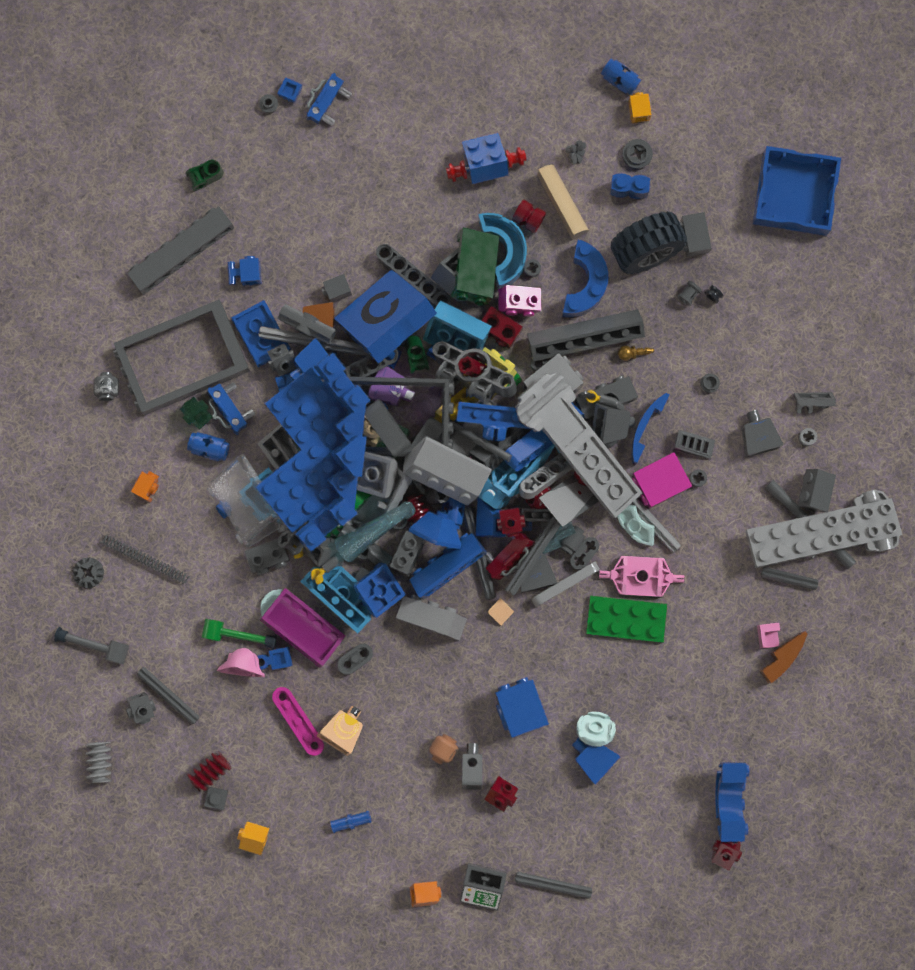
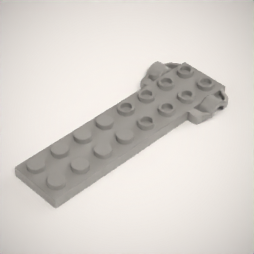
[515,373,642,518]
[745,490,902,568]

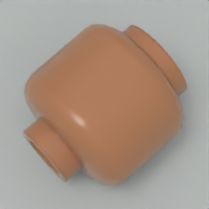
[429,734,458,765]

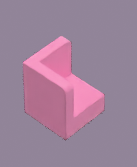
[757,623,780,649]

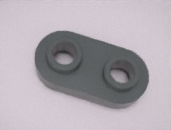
[338,644,373,675]

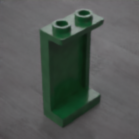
[451,227,499,306]

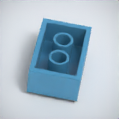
[422,300,492,351]

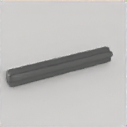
[137,667,200,724]
[515,872,592,899]

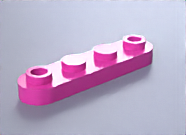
[272,687,325,756]

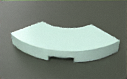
[617,505,655,546]

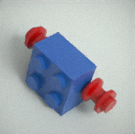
[446,133,527,184]

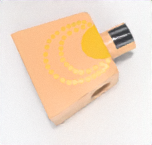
[317,706,363,756]

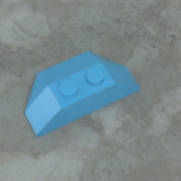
[491,444,555,497]
[300,566,371,634]

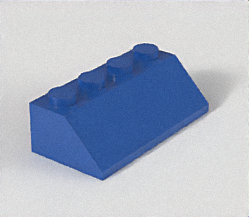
[410,533,487,599]

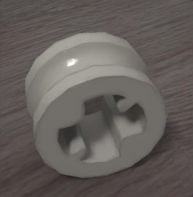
[799,428,817,446]

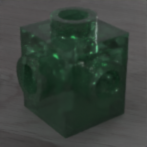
[180,396,213,430]

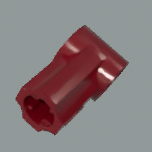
[458,356,487,378]

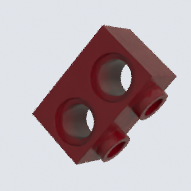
[481,306,523,349]

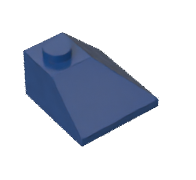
[409,510,461,549]

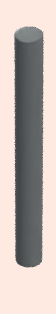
[450,420,512,462]

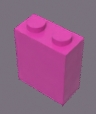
[632,452,692,509]

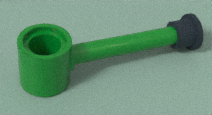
[201,619,277,650]

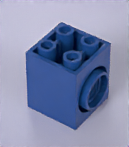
[495,677,549,738]

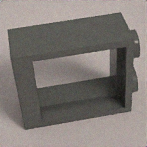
[390,531,425,577]

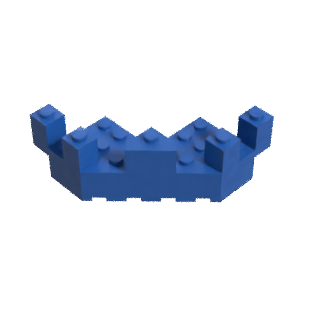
[255,353,370,551]

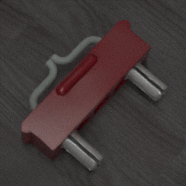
[485,533,535,580]

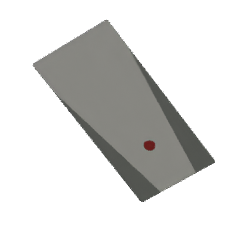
[540,475,599,526]

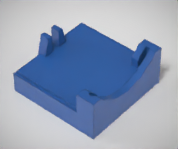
[353,563,406,618]

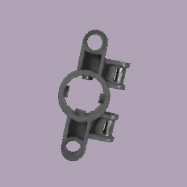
[432,342,517,404]

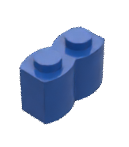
[610,173,650,199]

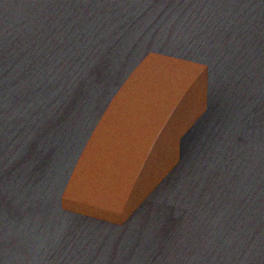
[760,631,807,684]

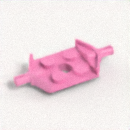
[599,556,684,597]

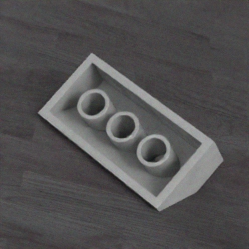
[403,436,491,506]

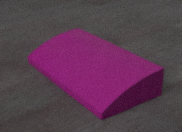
[260,588,345,668]

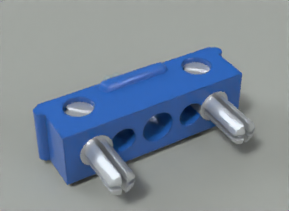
[306,73,352,126]
[208,382,255,435]

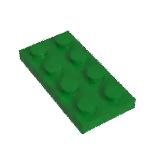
[586,595,667,643]

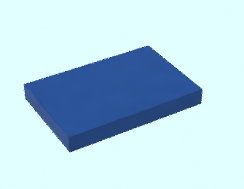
[231,300,291,367]

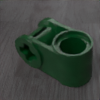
[185,159,224,191]
[405,336,430,374]

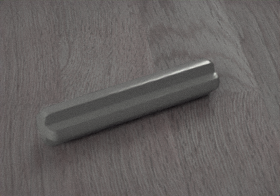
[761,567,818,590]

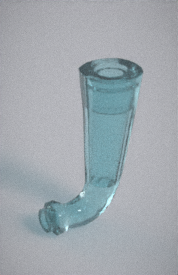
[335,502,416,562]

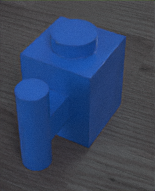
[227,256,262,286]

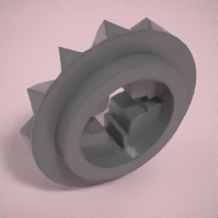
[623,139,653,169]
[73,557,104,588]

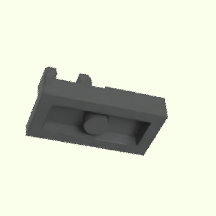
[794,392,836,414]

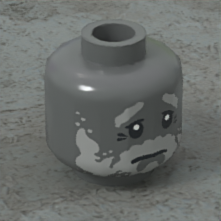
[93,372,119,401]

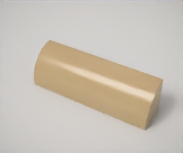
[537,165,589,240]

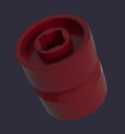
[512,199,547,234]

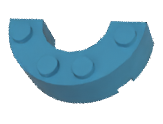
[478,213,527,289]

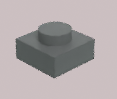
[204,786,229,810]

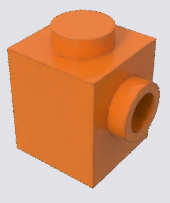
[410,881,441,907]

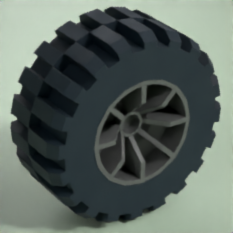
[610,211,687,274]

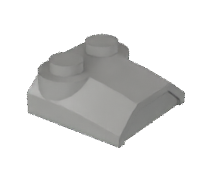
[357,452,397,498]

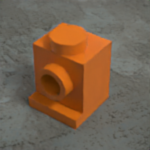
[131,471,159,502]

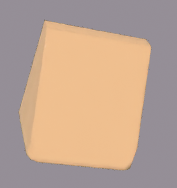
[487,598,514,625]

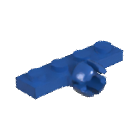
[456,402,531,441]

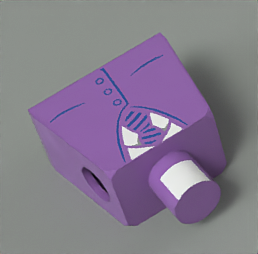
[367,366,415,406]

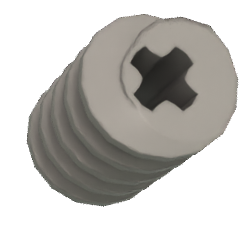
[86,742,111,783]

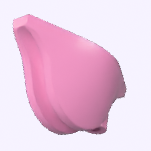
[217,648,265,677]

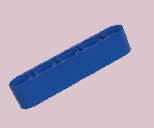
[503,403,585,472]

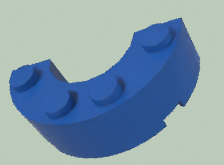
[562,240,608,318]
[715,762,750,842]

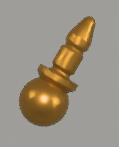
[618,346,654,361]

